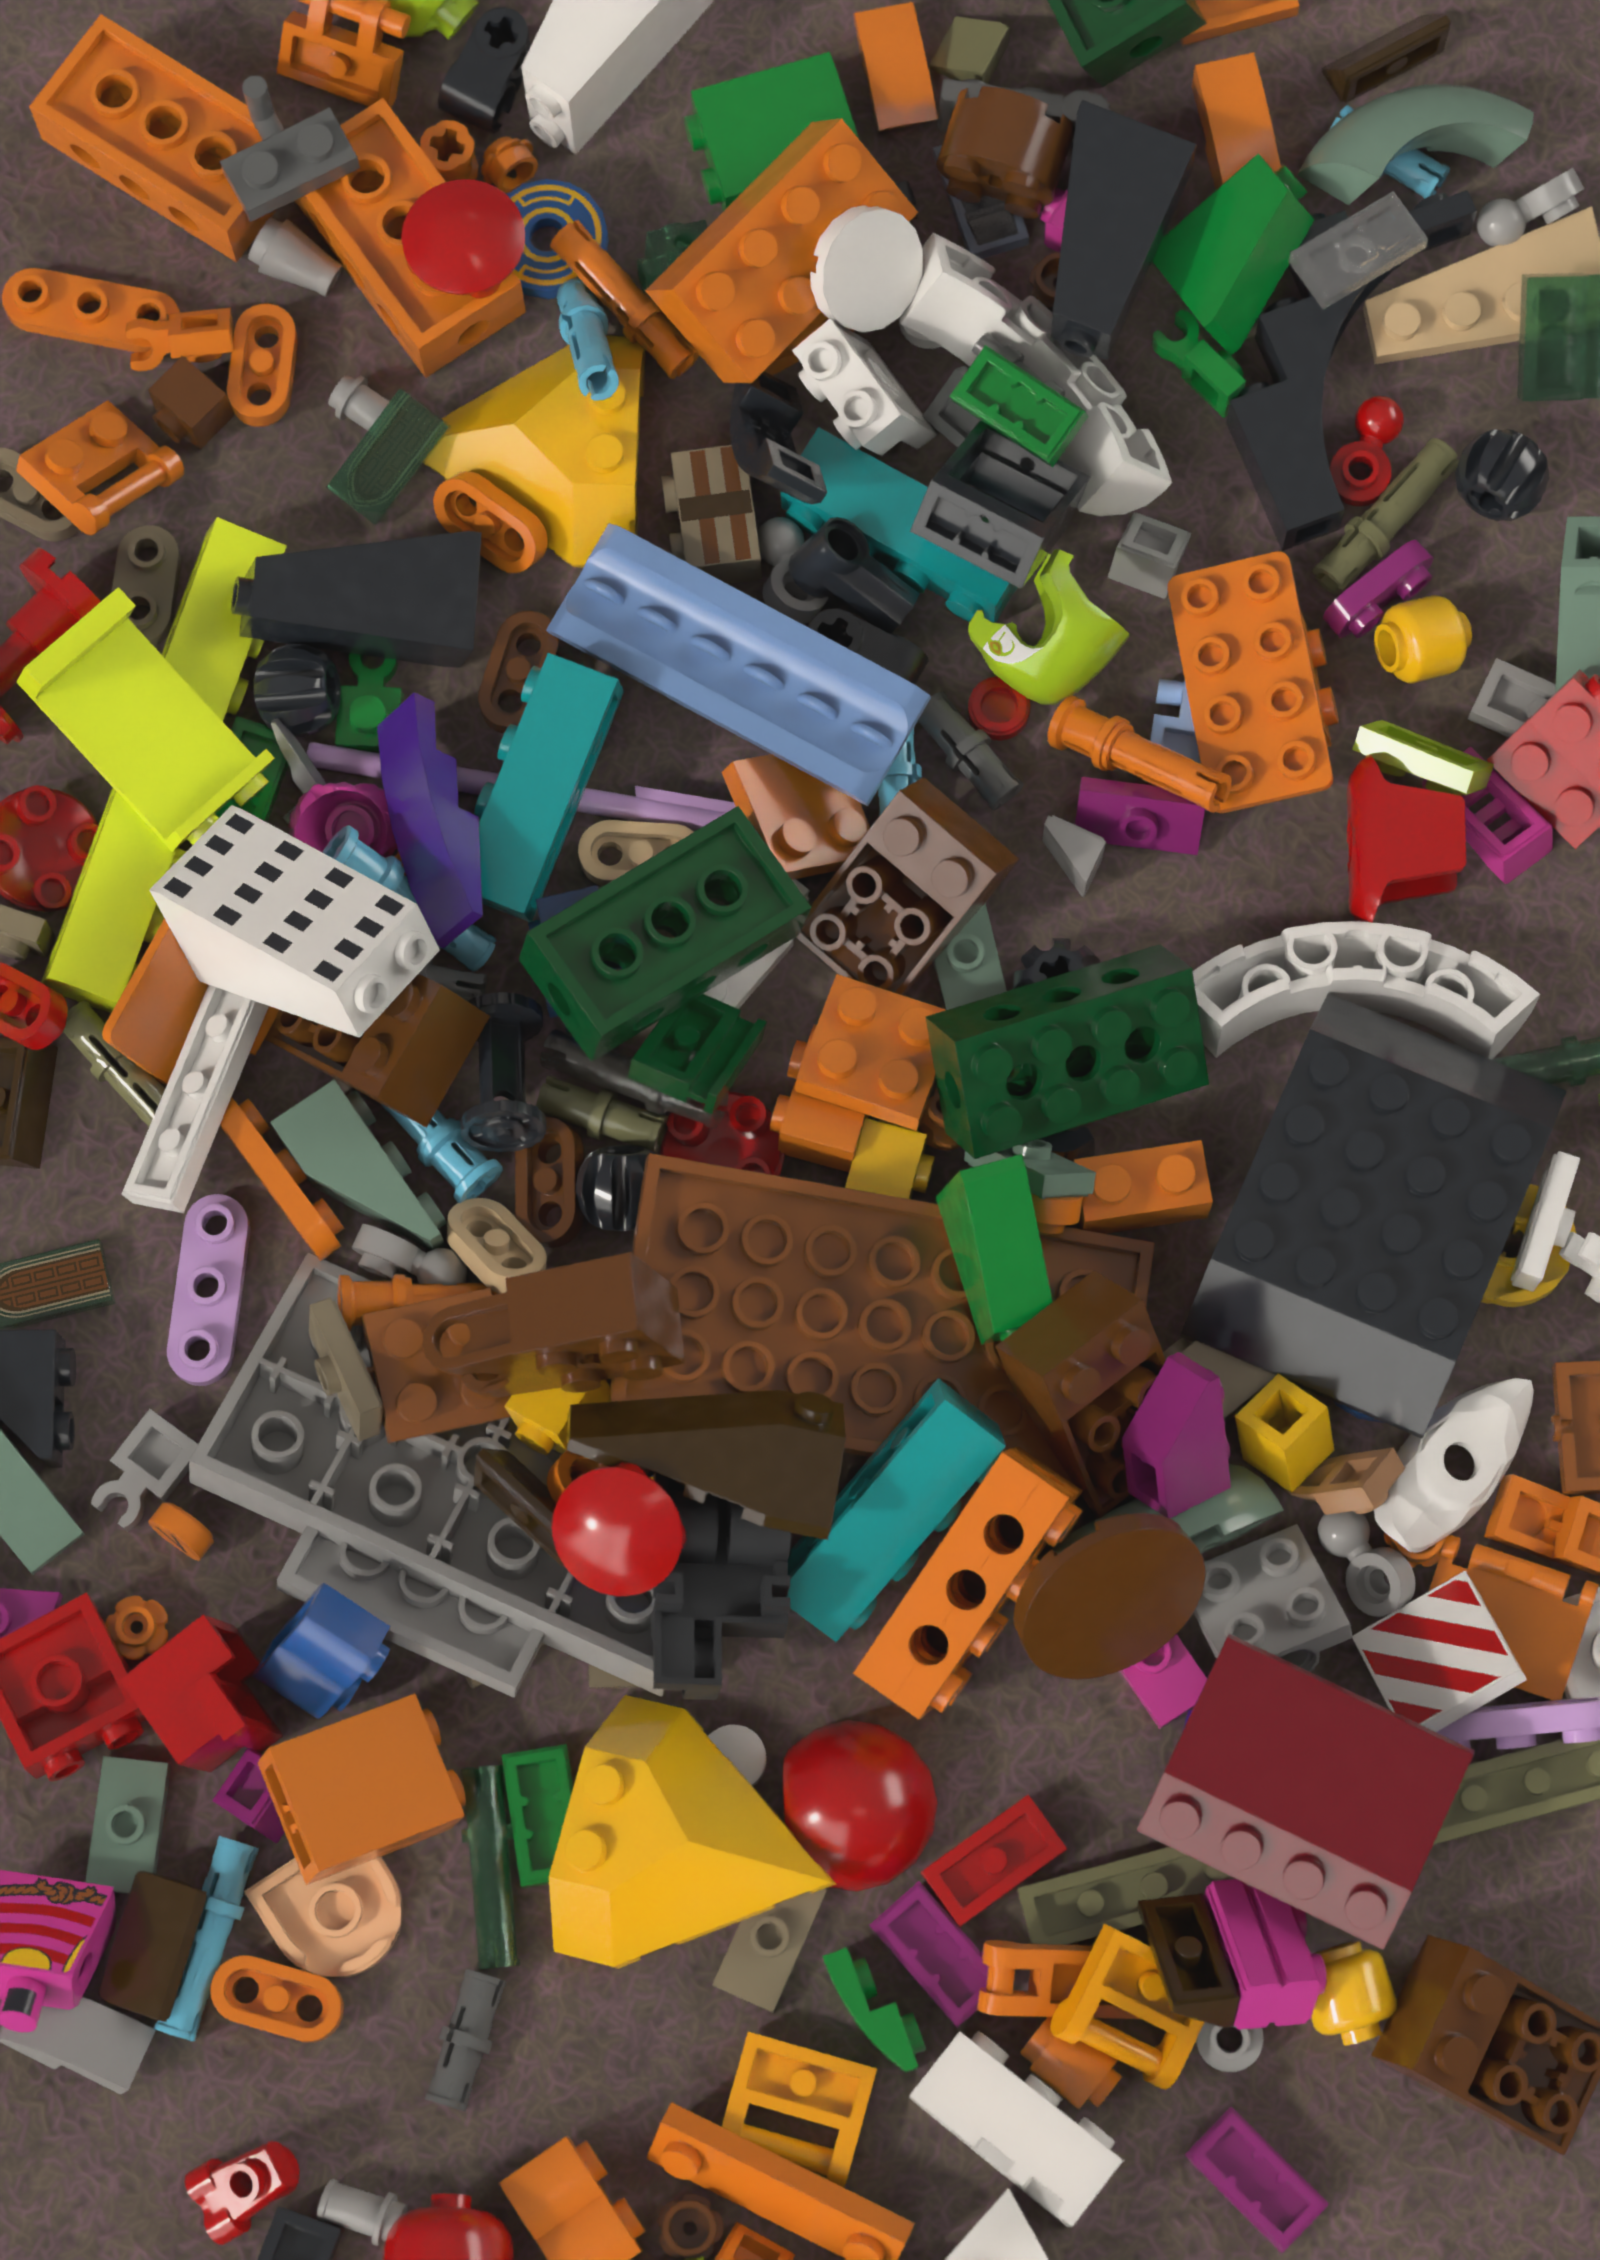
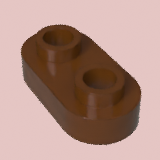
[478,611,560,734]
[515,1117,584,1248]

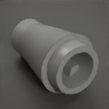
[248,217,344,297]

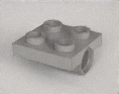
[1193,1524,1352,1672]

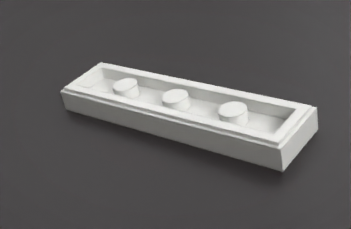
[122,985,269,1213]

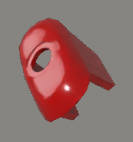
[1347,754,1466,923]

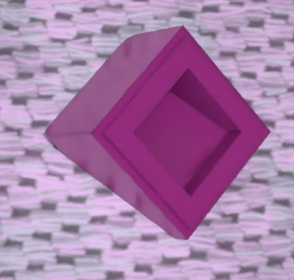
[212,1748,285,1843]

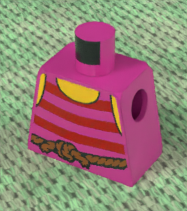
[0,1870,117,2033]

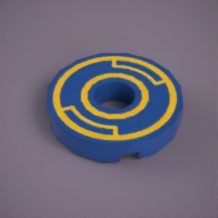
[507,179,609,299]

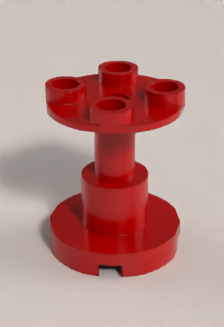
[0,547,101,745]

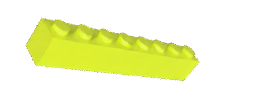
[41,517,287,1013]

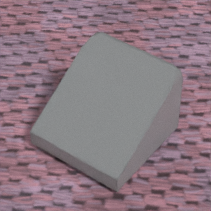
[1108,512,1192,599]
[1042,815,1106,897]

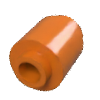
[1020,2017,1122,2110]

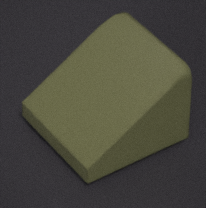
[929,16,1010,84]

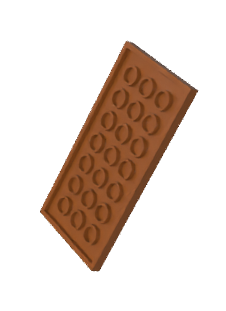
[608,1153,1155,1484]

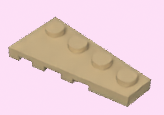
[1363,206,1600,364]

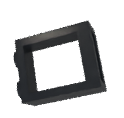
[910,420,1091,589]

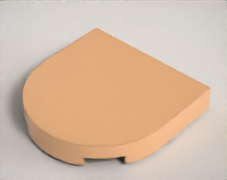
[244,1857,403,1978]

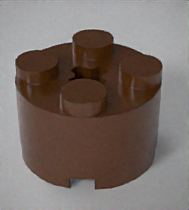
[936,86,1075,219]

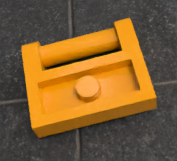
[1050,1923,1205,2090]
[721,2032,877,2188]

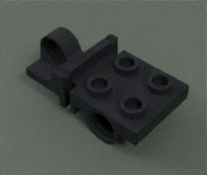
[651,1473,791,1700]

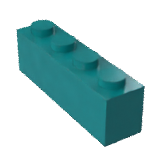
[781,427,1017,623]
[474,653,624,922]
[787,1378,1006,1642]

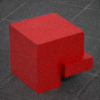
[120,1614,283,1773]

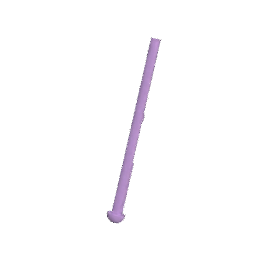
[307,742,736,832]

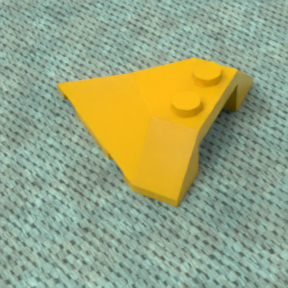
[416,336,646,568]
[549,1695,836,1969]

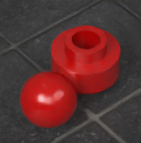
[1330,396,1404,506]

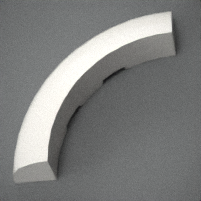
[900,233,1172,516]
[1193,921,1540,1060]

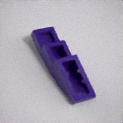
[377,692,483,948]

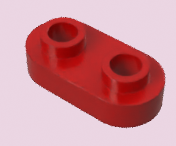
[0,962,68,1050]

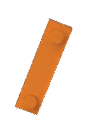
[646,2102,915,2260]

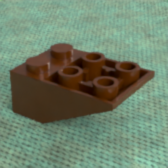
[796,777,1019,995]
[265,973,490,1128]
[995,1270,1166,1518]
[1371,1934,1600,2156]

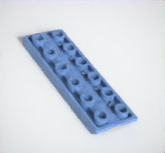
[546,523,931,806]

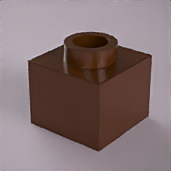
[148,356,234,450]

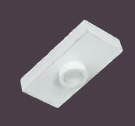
[1510,1151,1580,1292]

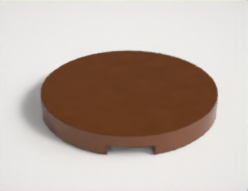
[1013,1513,1206,1679]

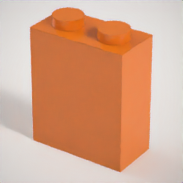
[257,1693,466,1885]

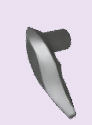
[271,718,326,824]

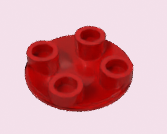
[402,179,525,299]
[0,785,99,912]
[660,1092,785,1176]
[552,1463,687,1596]

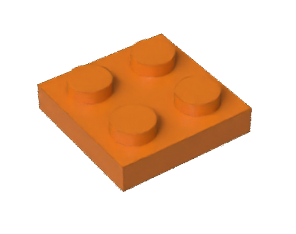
[795,974,946,1131]

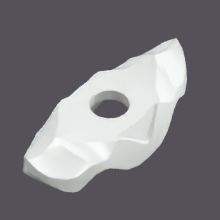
[1374,1378,1534,1553]

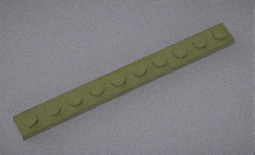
[1017,1739,1600,1945]

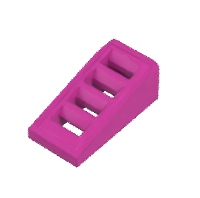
[1422,747,1553,884]

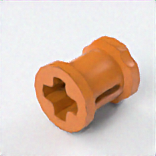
[420,120,479,182]

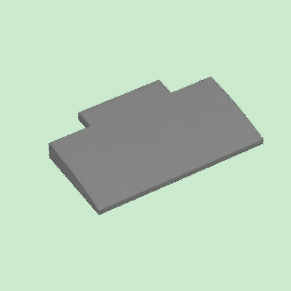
[189,1253,666,1698]

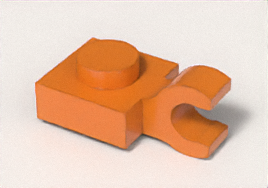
[125,308,234,371]

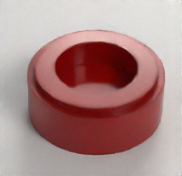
[968,676,1031,741]

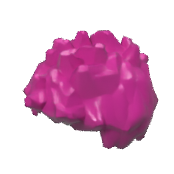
[288,782,398,858]

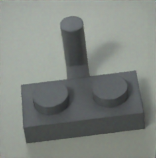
[220,76,360,222]

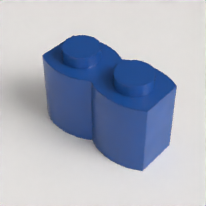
[252,1583,390,1719]

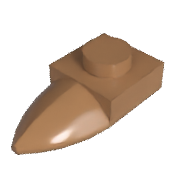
[1280,1448,1405,1515]

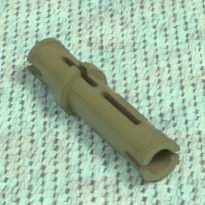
[1312,438,1459,596]
[62,1000,165,1127]

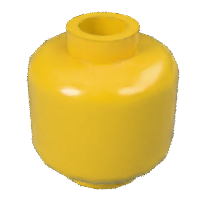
[1374,595,1472,683]
[1311,1940,1397,2045]

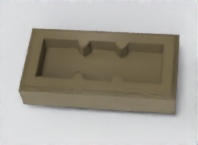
[309,1297,383,1442]
[712,1889,827,2013]

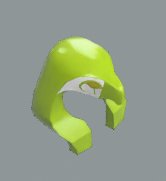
[968,549,1129,705]

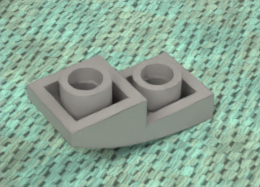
[0,1997,156,2095]

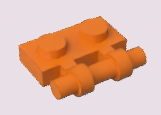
[277,0,411,108]

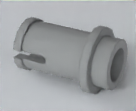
[328,374,399,436]
[317,2179,408,2246]

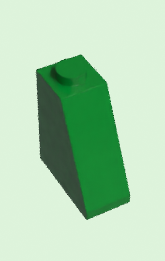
[1152,153,1315,355]
[935,1154,1053,1345]

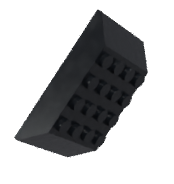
[1180,993,1567,1438]

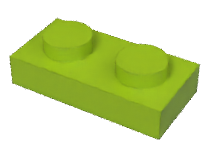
[1352,720,1494,796]

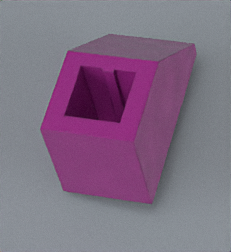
[1122,1352,1231,1519]

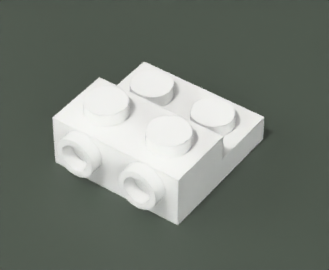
[792,319,938,456]

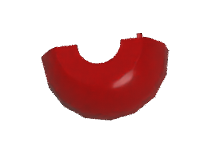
[783,1720,938,1892]

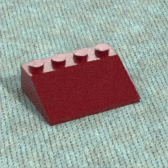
[1137,1634,1474,1950]

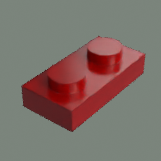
[920,1794,1067,1927]

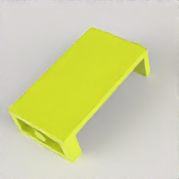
[16,587,274,852]

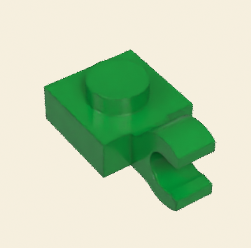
[1151,309,1246,418]

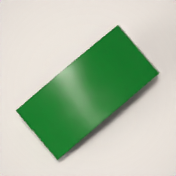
[822,1947,926,2073]

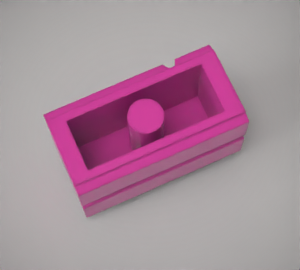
[1204,1879,1326,2030]

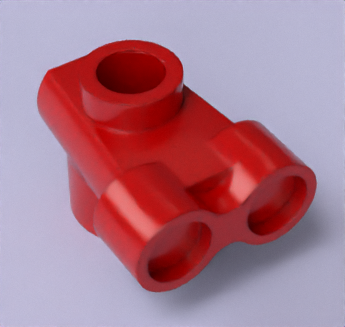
[185,2141,300,2245]

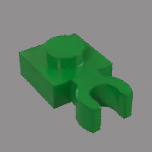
[335,653,403,752]

